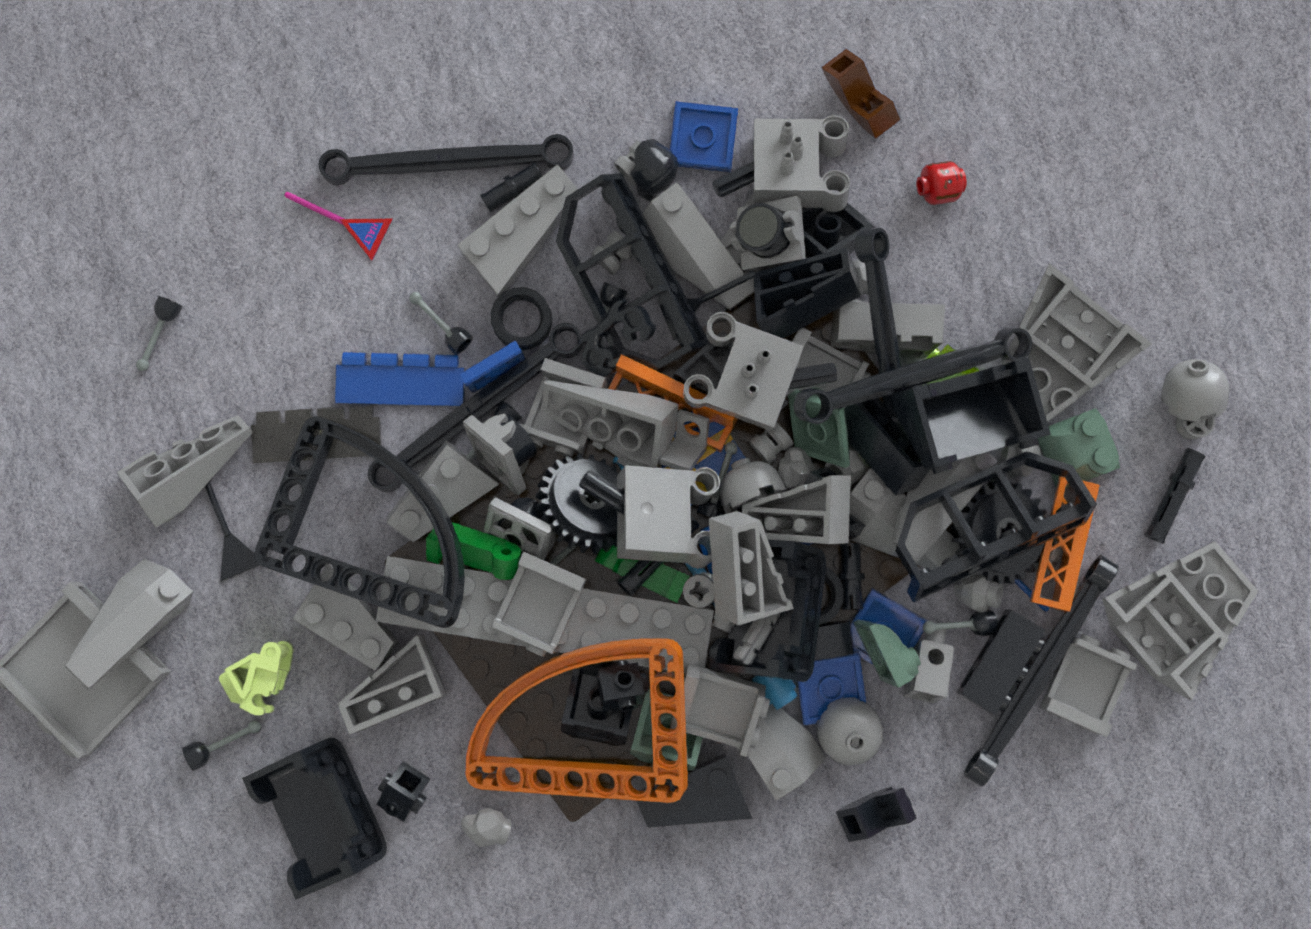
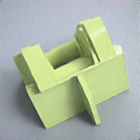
[219,641,294,716]

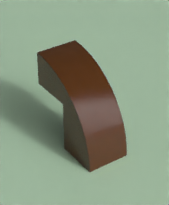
[821,49,900,139]

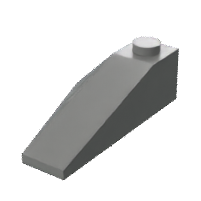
[643,182,754,310]
[541,380,679,468]
[116,415,253,528]
[891,452,997,564]
[850,468,964,570]
[65,559,193,691]
[720,671,826,801]

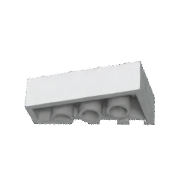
[457,164,578,297]

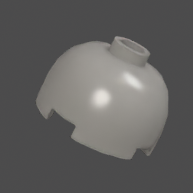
[1161,359,1230,422]
[719,458,787,514]
[816,697,883,765]

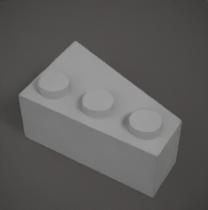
[831,299,945,359]
[387,440,499,542]
[742,475,851,544]
[709,511,794,625]
[293,564,399,671]
[337,635,447,735]

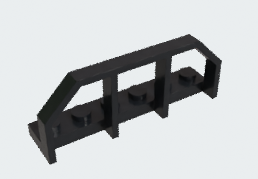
[556,173,709,370]
[895,451,1097,603]

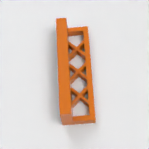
[608,354,738,453]
[1030,476,1100,612]

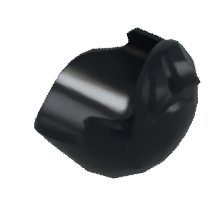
[630,139,678,201]

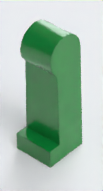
[426,522,521,580]
[594,546,690,603]

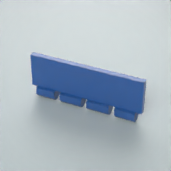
[335,352,465,406]

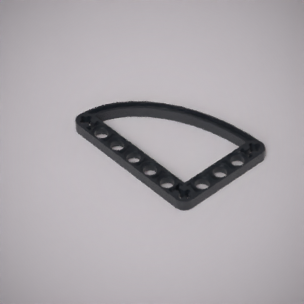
[254,416,465,628]

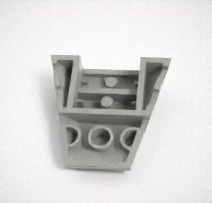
[1001,263,1152,422]
[1102,541,1258,700]

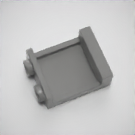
[786,328,871,408]
[520,358,609,458]
[491,552,587,657]
[1040,634,1138,737]
[669,663,770,757]

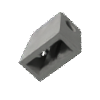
[903,629,954,703]

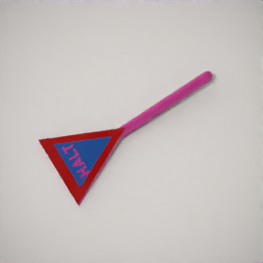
[284,192,393,261]

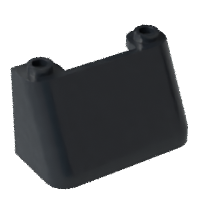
[888,357,1051,474]
[709,540,826,682]
[242,737,387,900]

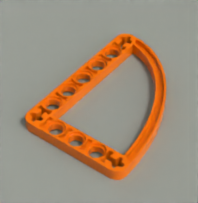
[465,638,688,803]

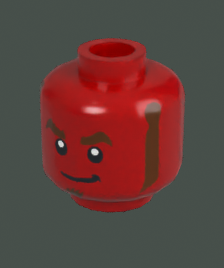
[916,161,967,205]

